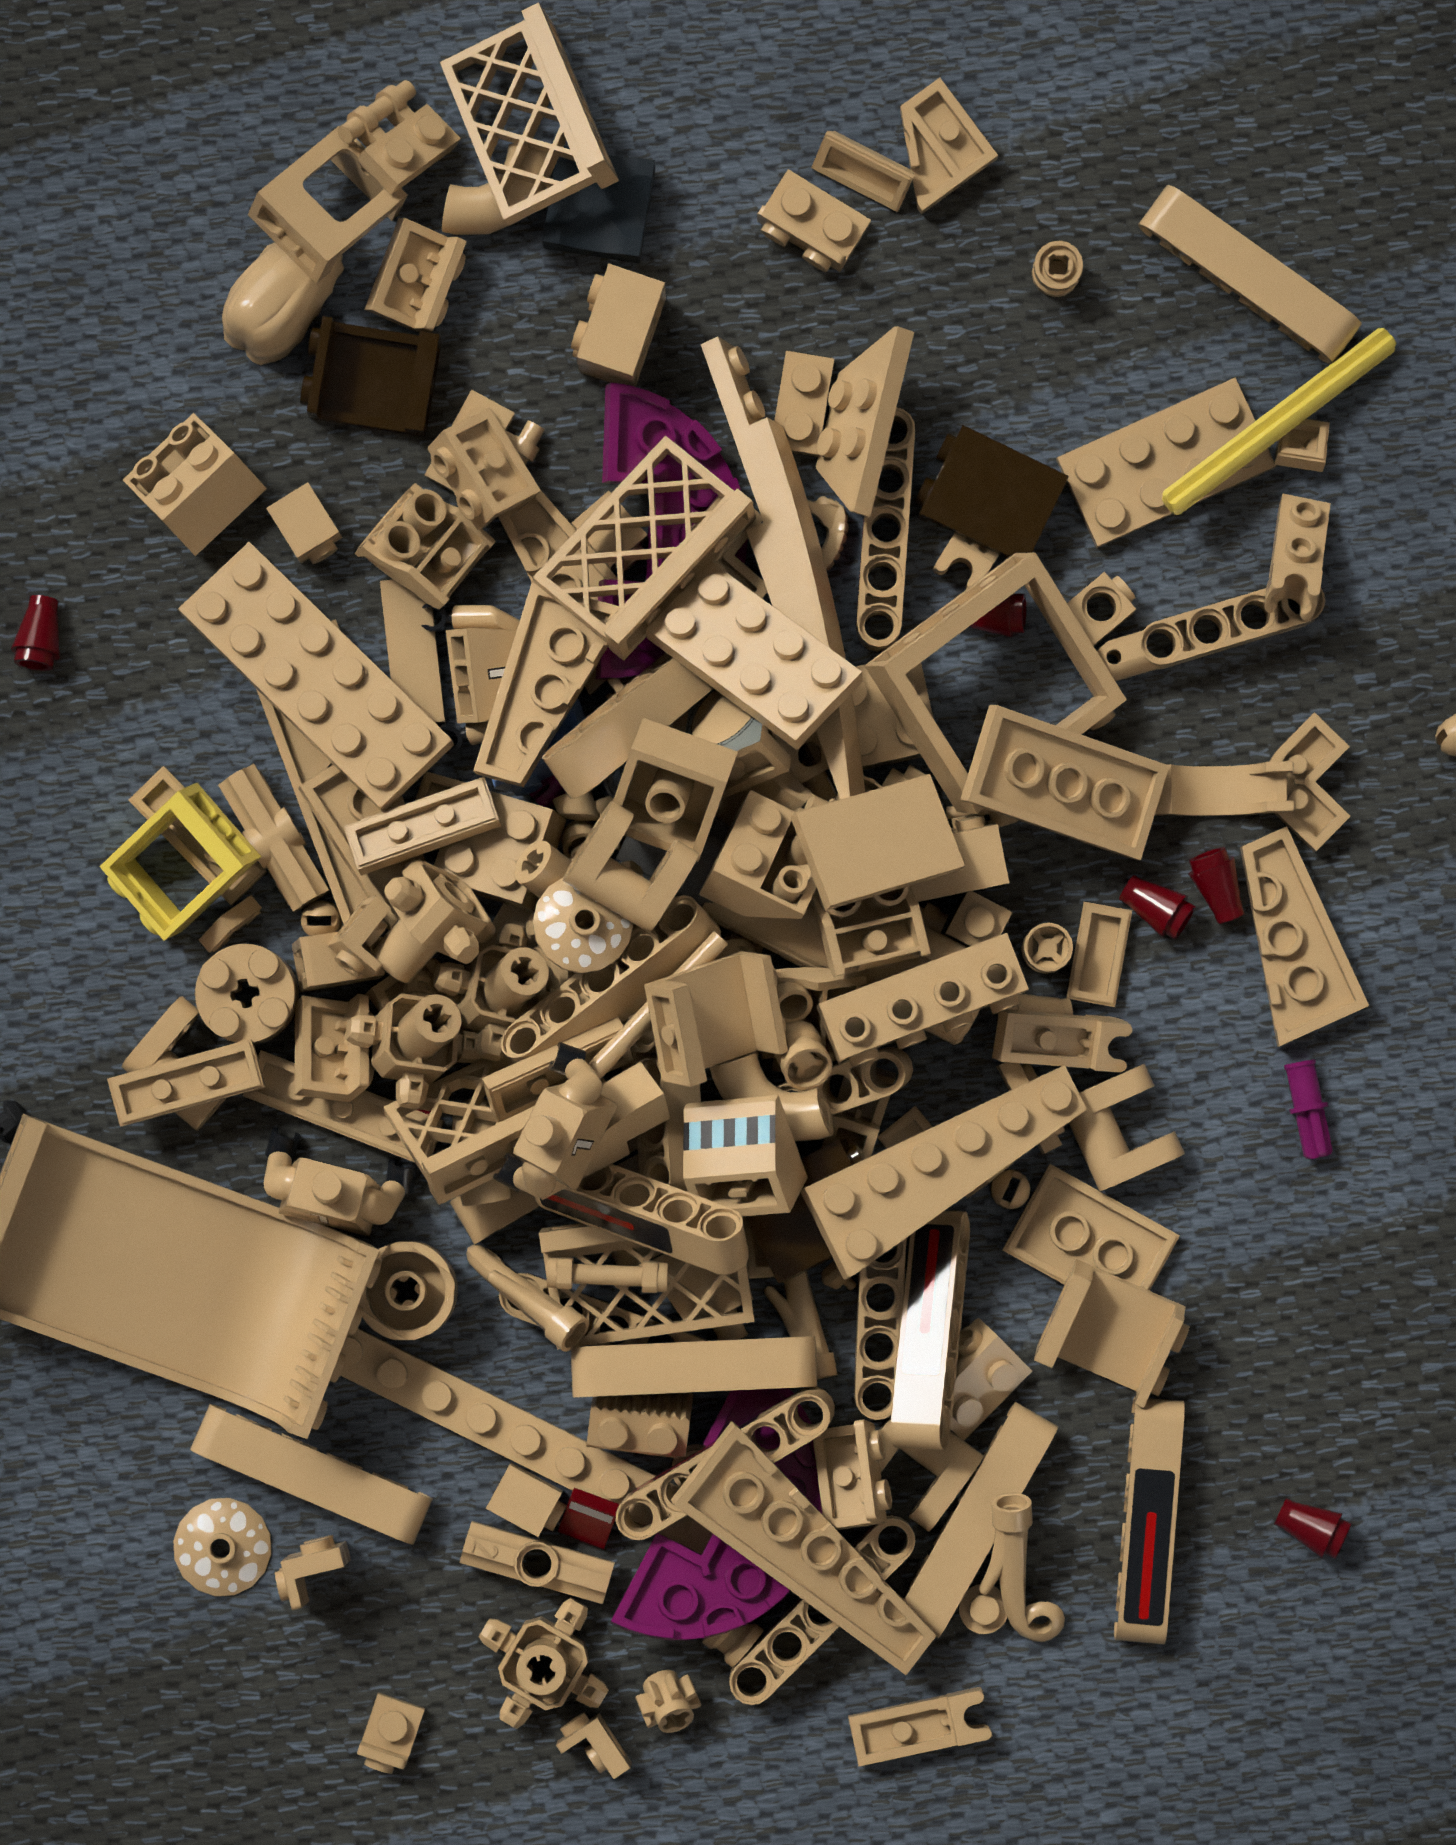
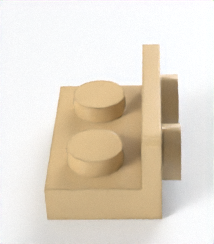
[757,169,871,272]
[428,407,541,530]

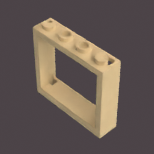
[864,553,1127,815]

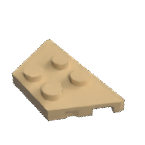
[816,326,914,517]

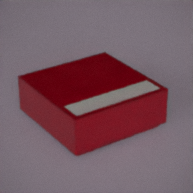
[558,1487,620,1549]

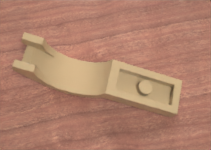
[1154,761,1295,816]

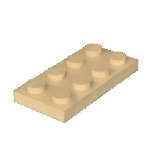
[1056,377,1276,548]
[646,562,863,750]
[960,705,1169,860]

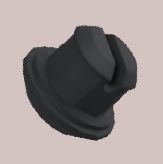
[0,1100,30,1143]

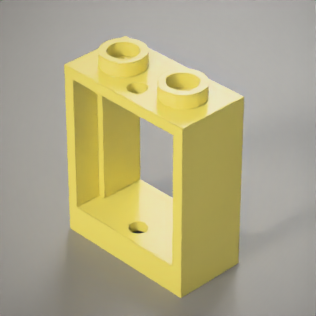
[99,783,261,941]

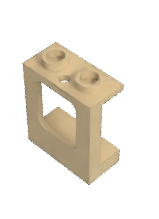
[248,126,408,284]

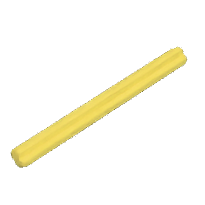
[1162,328,1397,515]

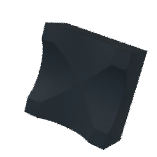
[542,146,655,264]

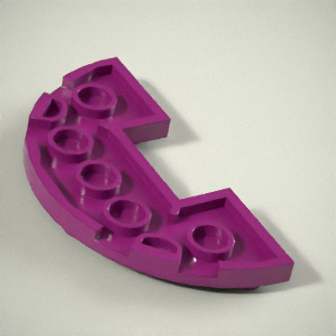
[595,382,748,680]
[610,1388,823,1640]

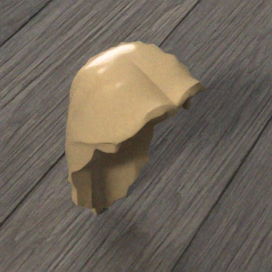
[222,242,344,365]

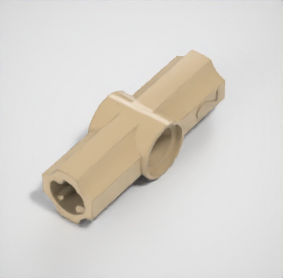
[218,764,330,913]
[459,1521,615,1604]

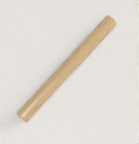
[588,931,729,1079]

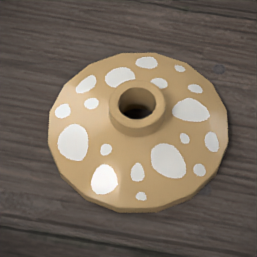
[532,878,633,974]
[173,1498,272,1596]

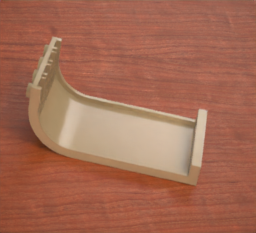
[0,1113,381,1439]

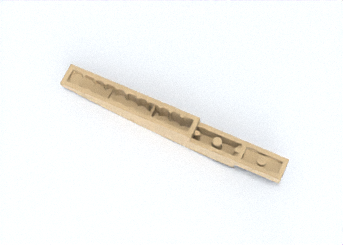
[701,336,865,799]

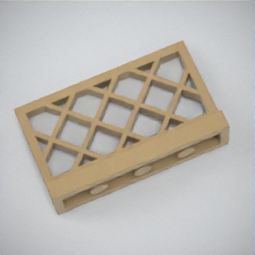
[440,2,619,226]
[532,435,756,661]
[383,1055,606,1205]
[539,1223,755,1350]

